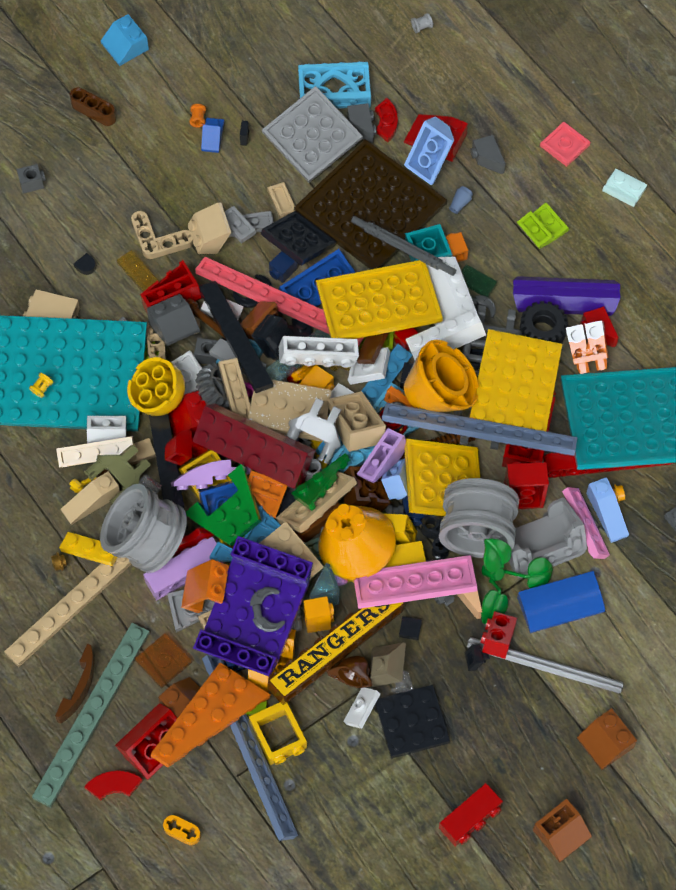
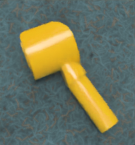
[70,477,96,493]

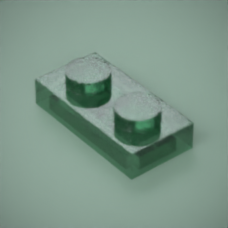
[461,264,497,297]

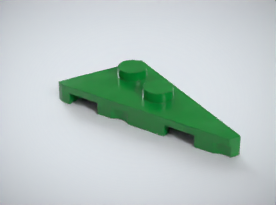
[292,453,350,511]

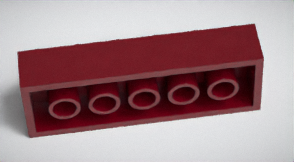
[193,403,316,489]

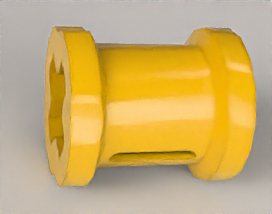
[29,373,54,398]

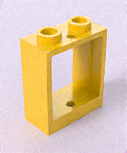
[249,702,307,765]

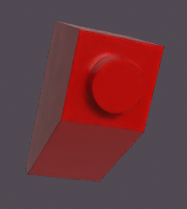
[580,307,619,347]

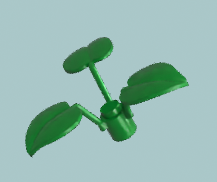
[481,538,553,624]

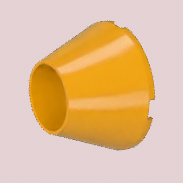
[404,340,479,413]

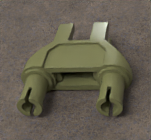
[84,445,151,504]

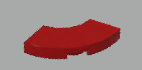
[375,98,398,142]
[173,528,214,557]
[84,771,143,801]

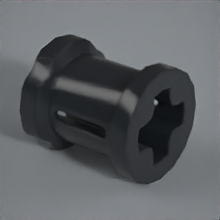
[432,537,449,560]

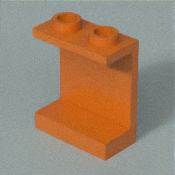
[181,559,229,613]

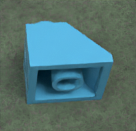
[101,14,149,66]

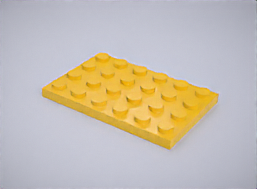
[316,260,443,339]
[470,329,562,432]

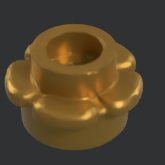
[51,552,67,571]

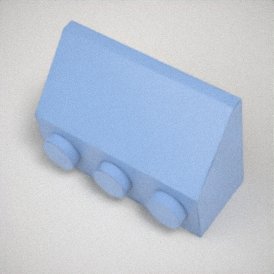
[404,116,454,185]

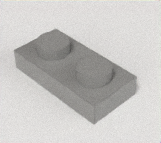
[225,206,256,244]

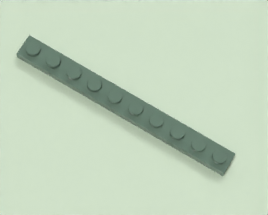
[32,623,150,808]

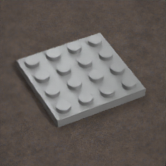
[262,86,363,183]

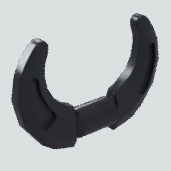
[233,274,272,308]

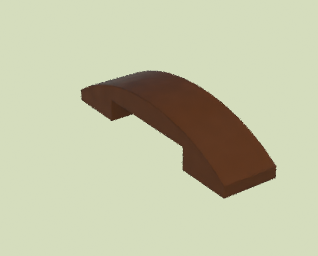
[55,644,94,723]

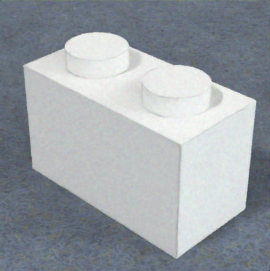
[87,416,126,444]

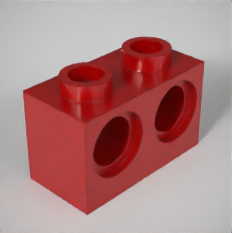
[480,611,517,659]

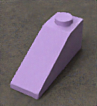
[357,428,406,483]

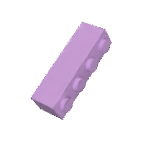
[143,537,225,601]

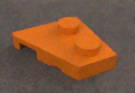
[248,470,288,519]

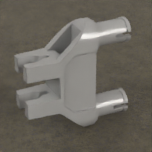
[286,398,342,464]

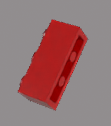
[439,783,503,847]

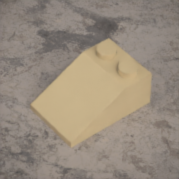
[327,391,386,452]

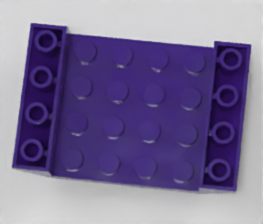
[193,536,313,677]

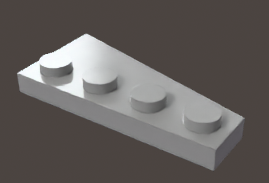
[167,590,215,632]

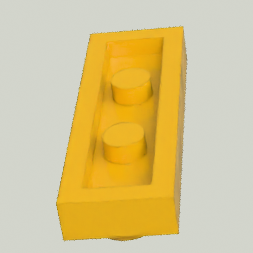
[59,532,117,566]

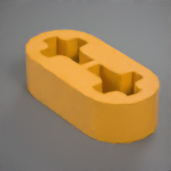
[163,815,201,845]

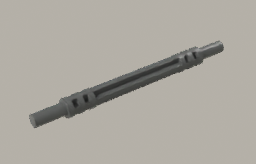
[351,216,456,276]

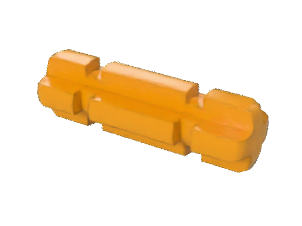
[291,365,318,382]

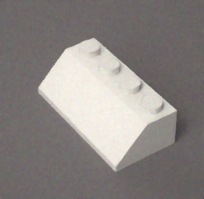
[426,257,477,326]

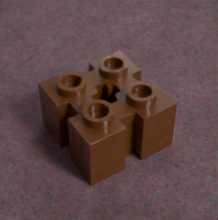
[343,466,391,512]

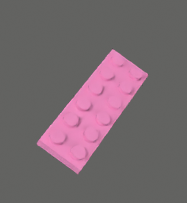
[354,555,477,609]

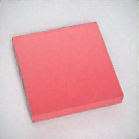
[540,122,591,167]

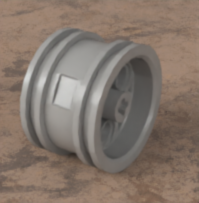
[439,478,519,558]
[100,484,187,573]

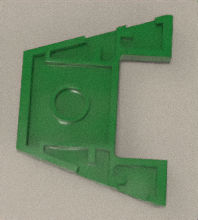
[186,464,262,546]

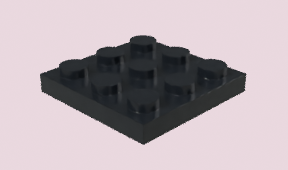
[260,210,336,266]
[375,685,450,759]

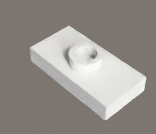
[344,688,380,729]

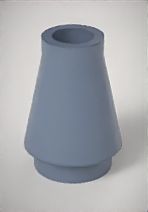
[449,186,473,214]

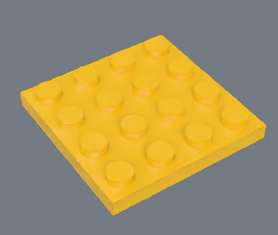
[404,439,480,516]

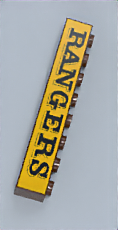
[267,602,405,705]

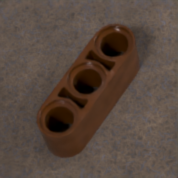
[70,87,116,126]

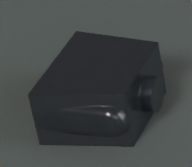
[251,314,294,361]

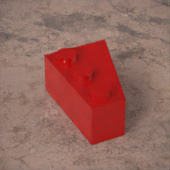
[140,260,201,314]

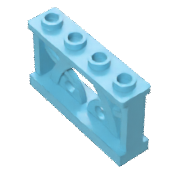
[298,61,371,108]

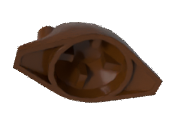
[327,656,372,688]

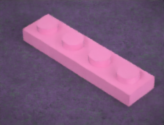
[562,487,610,559]

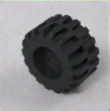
[519,301,568,344]

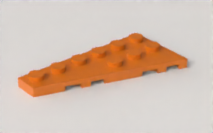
[151,663,271,767]

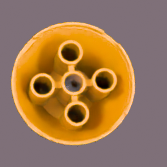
[318,504,396,580]

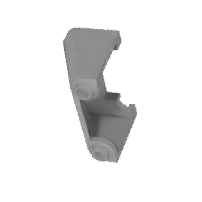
[509,497,587,578]

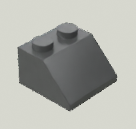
[147,294,200,346]

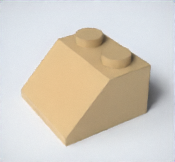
[188,202,231,254]

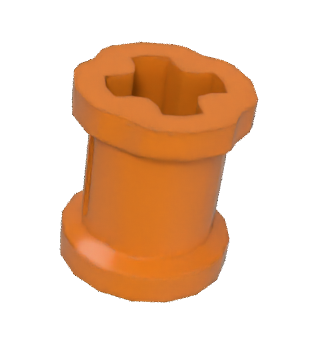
[189,104,206,128]

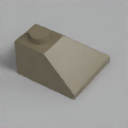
[369,642,406,687]

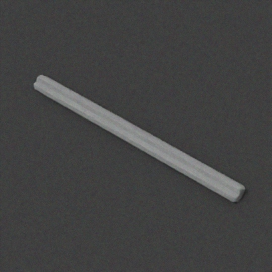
[467,637,623,693]

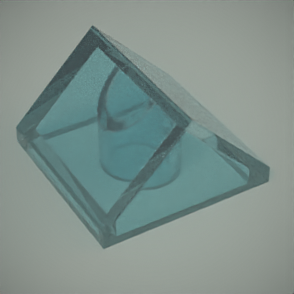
[309,563,340,606]

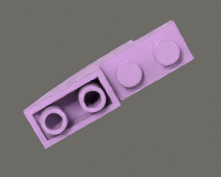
[171,459,251,490]

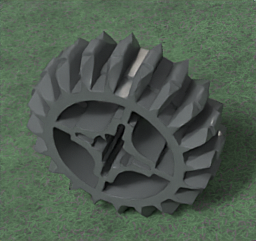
[195,362,230,410]

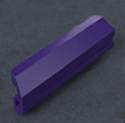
[513,276,620,316]

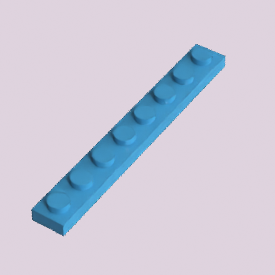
[315,344,412,461]

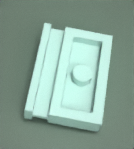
[602,169,647,207]

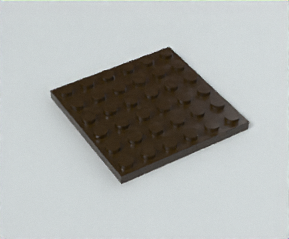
[294,139,447,270]

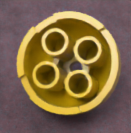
[127,357,185,416]

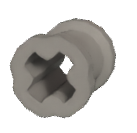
[411,13,433,33]

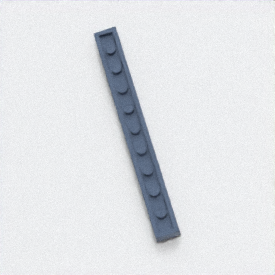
[382,403,577,456]
[202,655,298,841]

